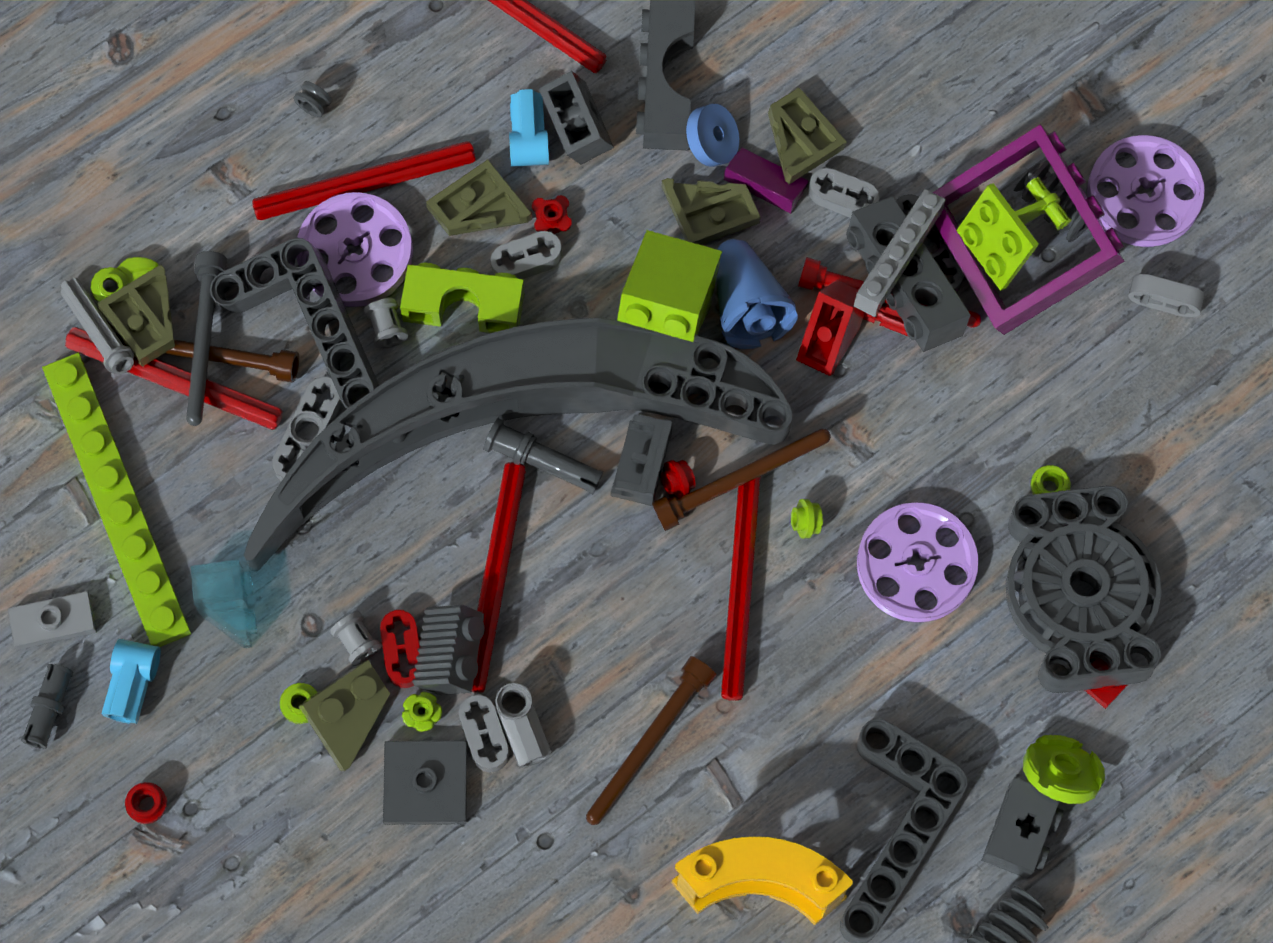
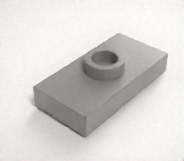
[8,591,97,650]

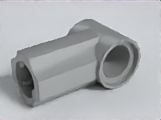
[495,683,553,769]

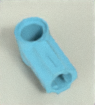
[509,89,549,167]
[101,639,161,724]

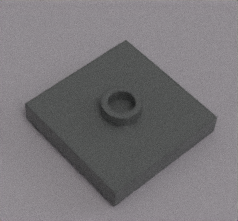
[383,741,467,825]

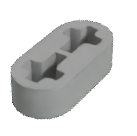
[808,168,880,218]
[490,231,562,279]
[1129,274,1205,318]
[459,695,509,773]

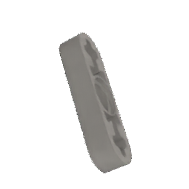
[272,377,342,481]

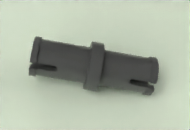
[21,663,73,749]

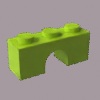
[400,262,525,333]

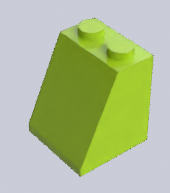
[617,230,722,342]

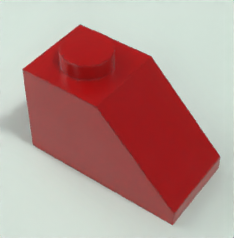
[796,280,865,376]

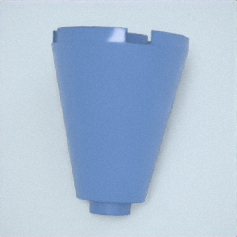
[716,239,798,349]

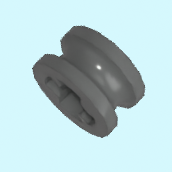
[293,81,332,118]

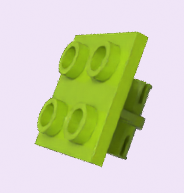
[956,177,1071,291]

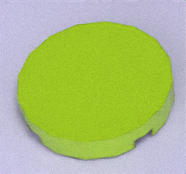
[1023,735,1105,804]

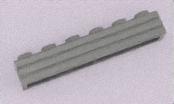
[854,189,946,317]

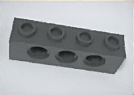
[846,196,970,352]

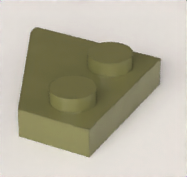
[768,88,847,184]
[426,159,532,236]
[661,178,761,245]
[97,265,175,367]
[298,660,390,771]

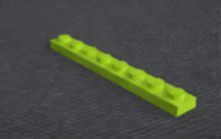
[42,352,191,647]

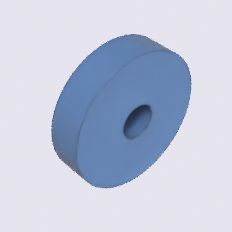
[686,104,739,167]

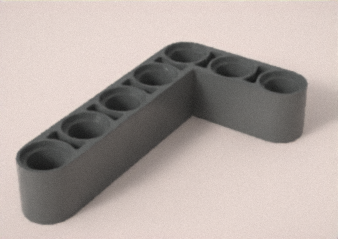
[210,238,379,409]
[840,719,967,943]

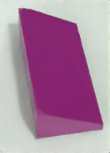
[724,148,809,214]

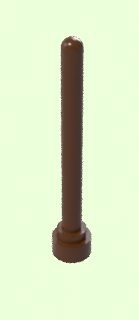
[116,333,299,383]
[652,429,831,531]
[586,656,717,825]

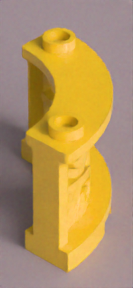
[671,837,853,925]

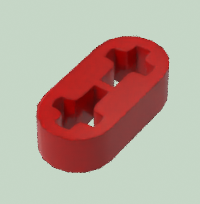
[380,610,420,688]

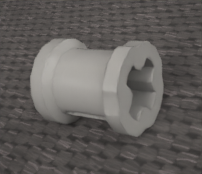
[364,298,408,349]
[330,612,382,666]

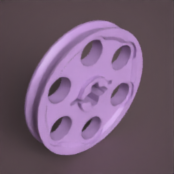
[1087,135,1204,247]
[297,192,413,307]
[857,503,978,622]

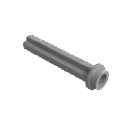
[60,278,134,375]

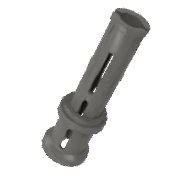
[483,418,604,495]

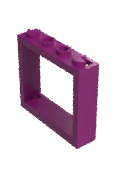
[932,124,1125,335]

